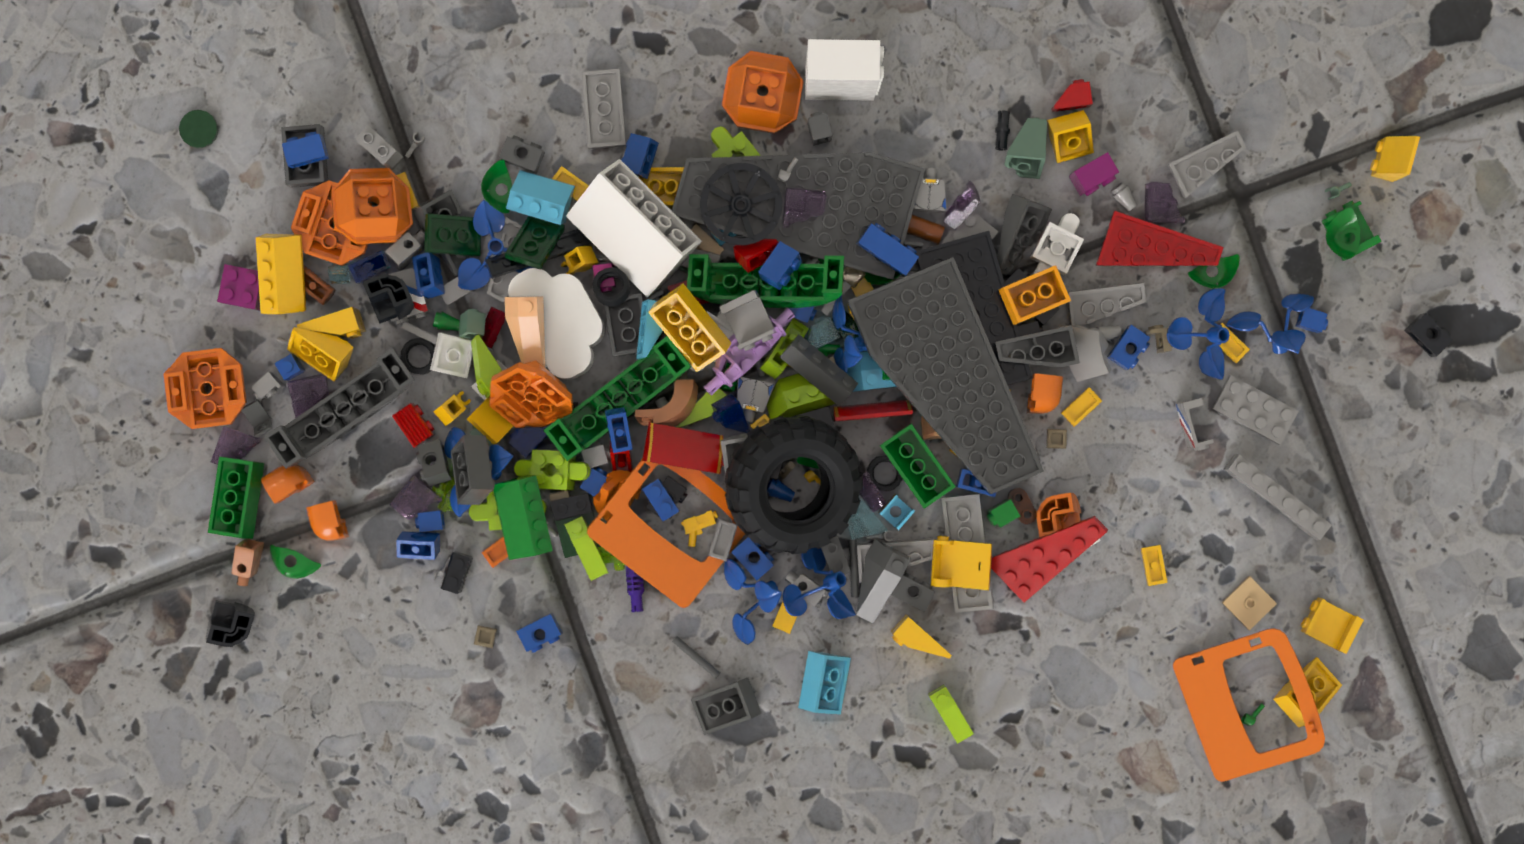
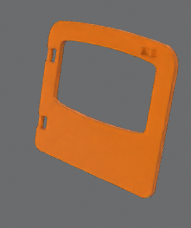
[587,457,745,608]
[1173,628,1325,782]

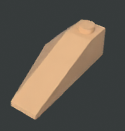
[505,296,545,367]

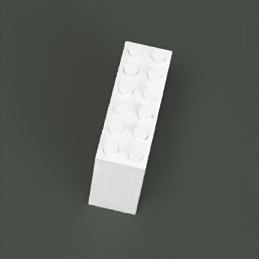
[805,39,884,101]
[566,159,702,298]

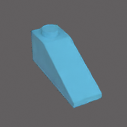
[636,299,663,359]

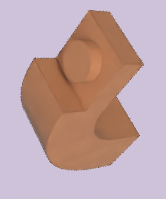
[635,379,698,427]

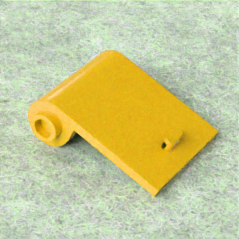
[931,536,992,590]

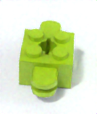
[711,126,761,158]
[514,450,591,490]
[469,491,547,531]

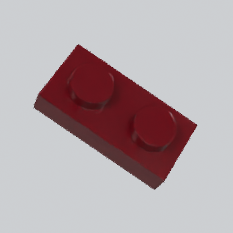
[481,307,505,349]

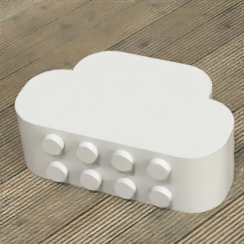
[508,268,605,380]

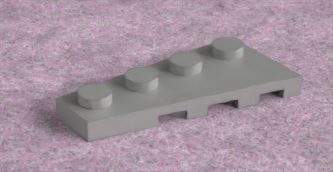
[1168,131,1246,199]
[487,217,522,303]
[1068,282,1146,327]
[856,538,933,583]

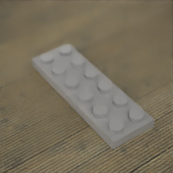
[941,494,994,613]

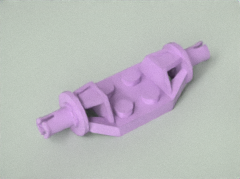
[704,308,795,396]

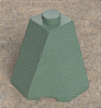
[1004,118,1047,179]

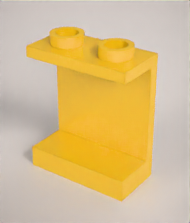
[1301,597,1364,654]

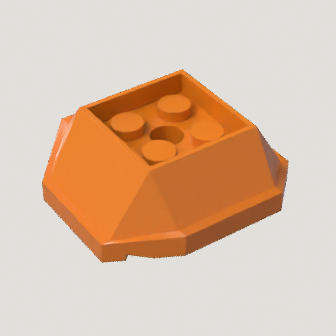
[722,51,804,134]
[331,168,413,244]
[291,180,373,266]
[163,348,247,429]
[489,360,573,428]

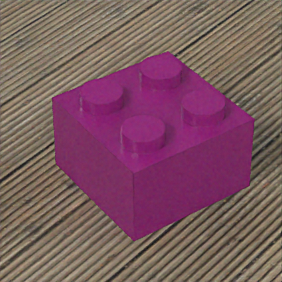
[1069,152,1119,196]
[217,264,260,311]

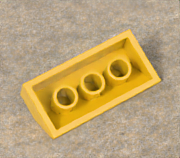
[255,233,306,314]

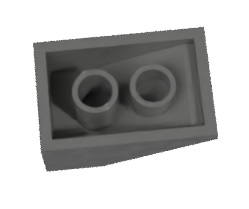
[691,678,762,735]

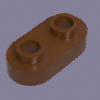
[1008,488,1037,524]

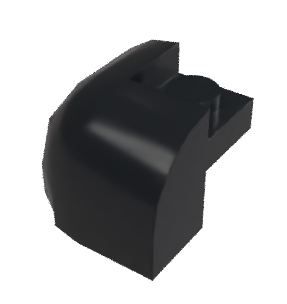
[362,273,414,324]
[206,600,255,647]

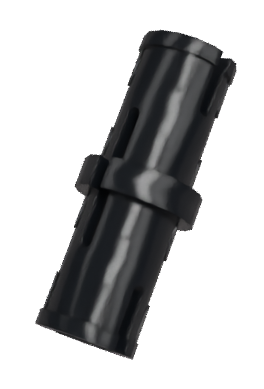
[995,110,1010,151]

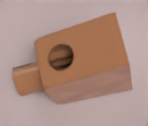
[231,539,264,586]

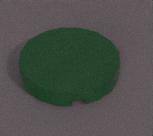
[179,110,219,149]

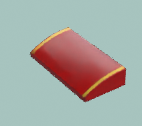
[833,400,913,422]
[642,422,723,474]

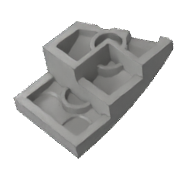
[1059,323,1112,382]

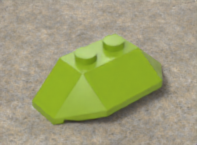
[766,373,836,419]

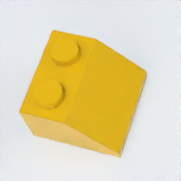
[1047,110,1094,163]

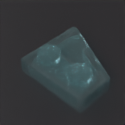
[848,498,887,540]

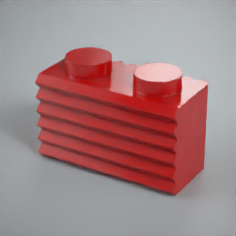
[392,403,435,448]

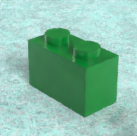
[986,499,1020,528]

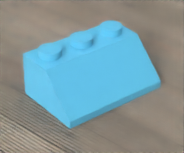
[506,170,575,225]
[798,651,851,714]

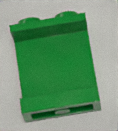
[1322,200,1382,261]

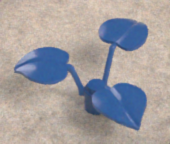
[458,200,534,290]
[1167,289,1230,380]
[1226,294,1314,354]
[832,295,868,373]
[444,427,513,517]
[783,548,856,619]
[724,558,782,645]

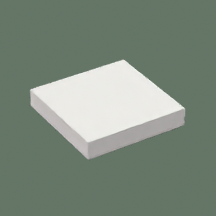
[430,333,473,378]

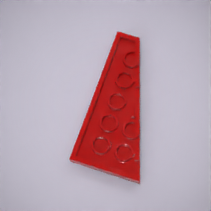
[1096,211,1224,266]
[991,516,1108,603]

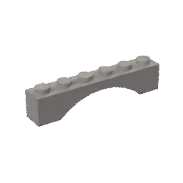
[1223,454,1332,540]

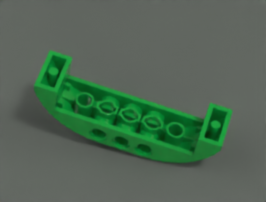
[687,254,845,308]
[544,336,691,461]

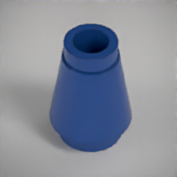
[767,478,795,502]

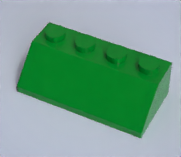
[880,423,956,509]
[208,457,265,539]
[493,475,553,560]

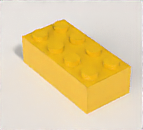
[648,283,732,372]

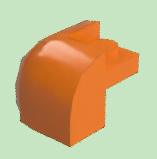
[1027,373,1063,414]
[261,464,315,504]
[593,470,642,521]
[1037,493,1081,537]
[306,500,349,541]

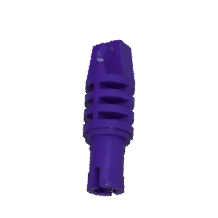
[626,566,644,612]

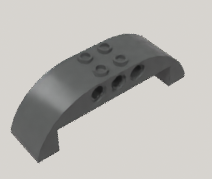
[263,348,415,469]

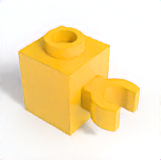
[561,246,599,275]
[433,391,471,426]

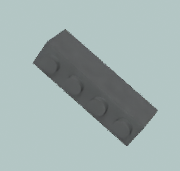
[780,334,858,406]

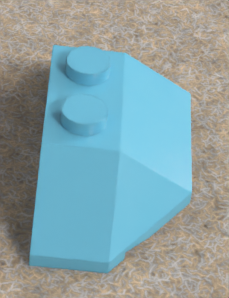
[847,351,897,392]

